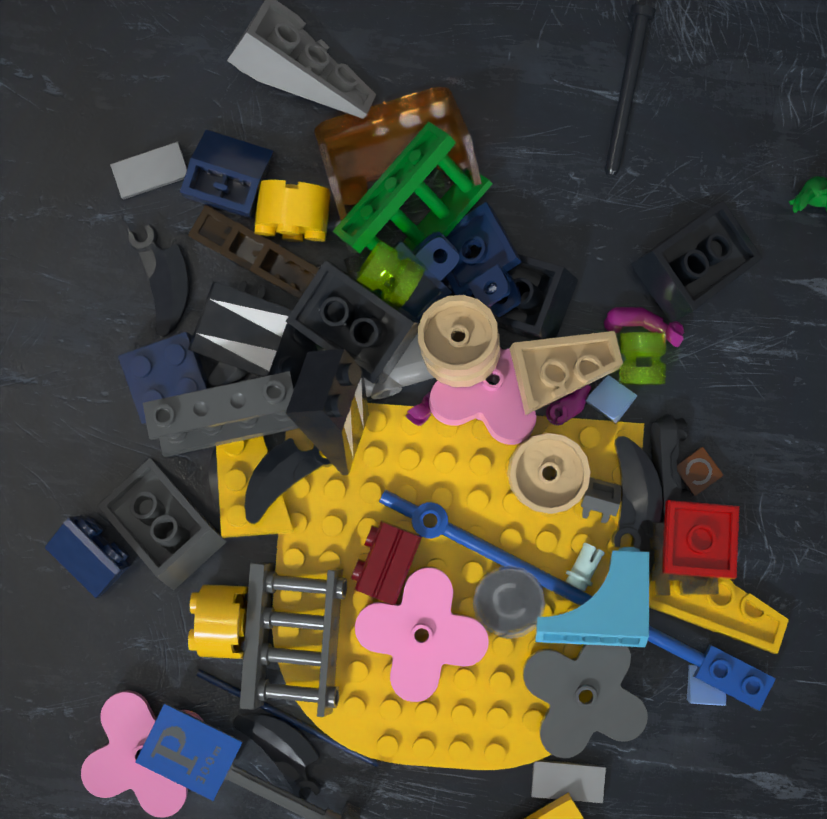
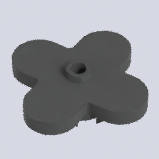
[523,644,648,758]

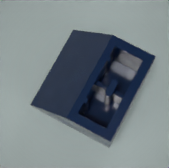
[180,129,274,219]
[44,515,131,598]

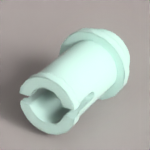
[565,542,605,591]

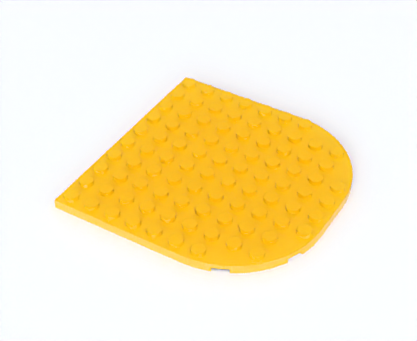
[272,403,644,770]

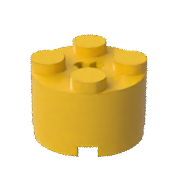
[254,180,330,242]
[188,585,248,659]

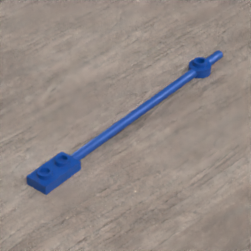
[379,489,776,711]

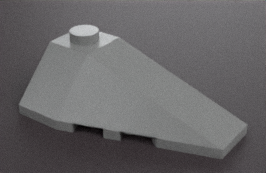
[227,0,376,119]

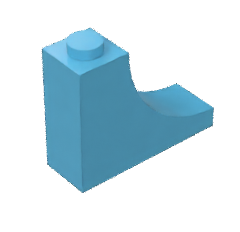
[535,547,649,647]

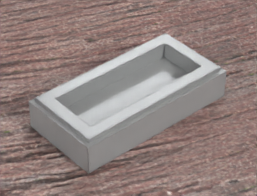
[110,142,187,200]
[531,760,606,803]

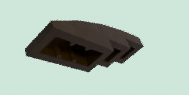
[188,205,319,299]

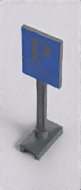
[135,703,360,819]

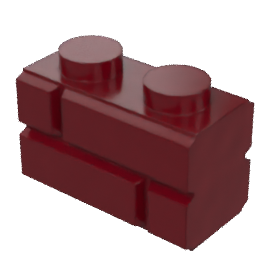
[351,521,422,605]

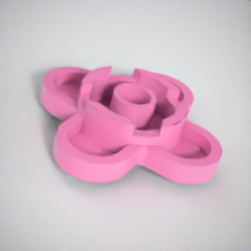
[429,347,536,445]
[355,567,489,702]
[81,690,204,818]

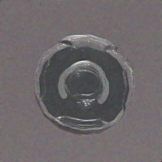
[473,566,546,639]

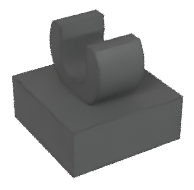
[581,477,622,523]

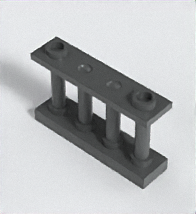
[143,371,299,457]
[240,562,347,717]

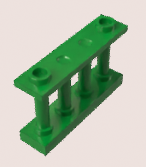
[333,122,493,291]

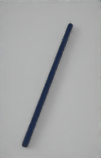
[196,669,380,767]

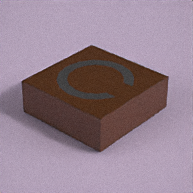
[677,447,724,496]

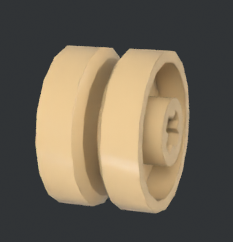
[418,295,501,387]
[507,433,591,514]

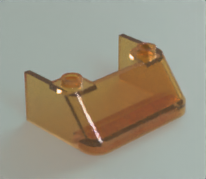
[314,87,482,221]

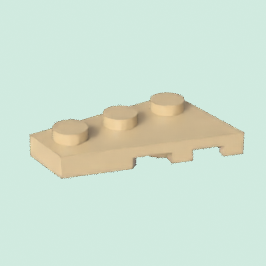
[509,331,623,415]

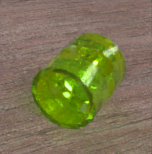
[356,240,425,308]
[619,332,666,385]

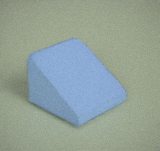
[585,375,637,424]
[687,665,726,706]

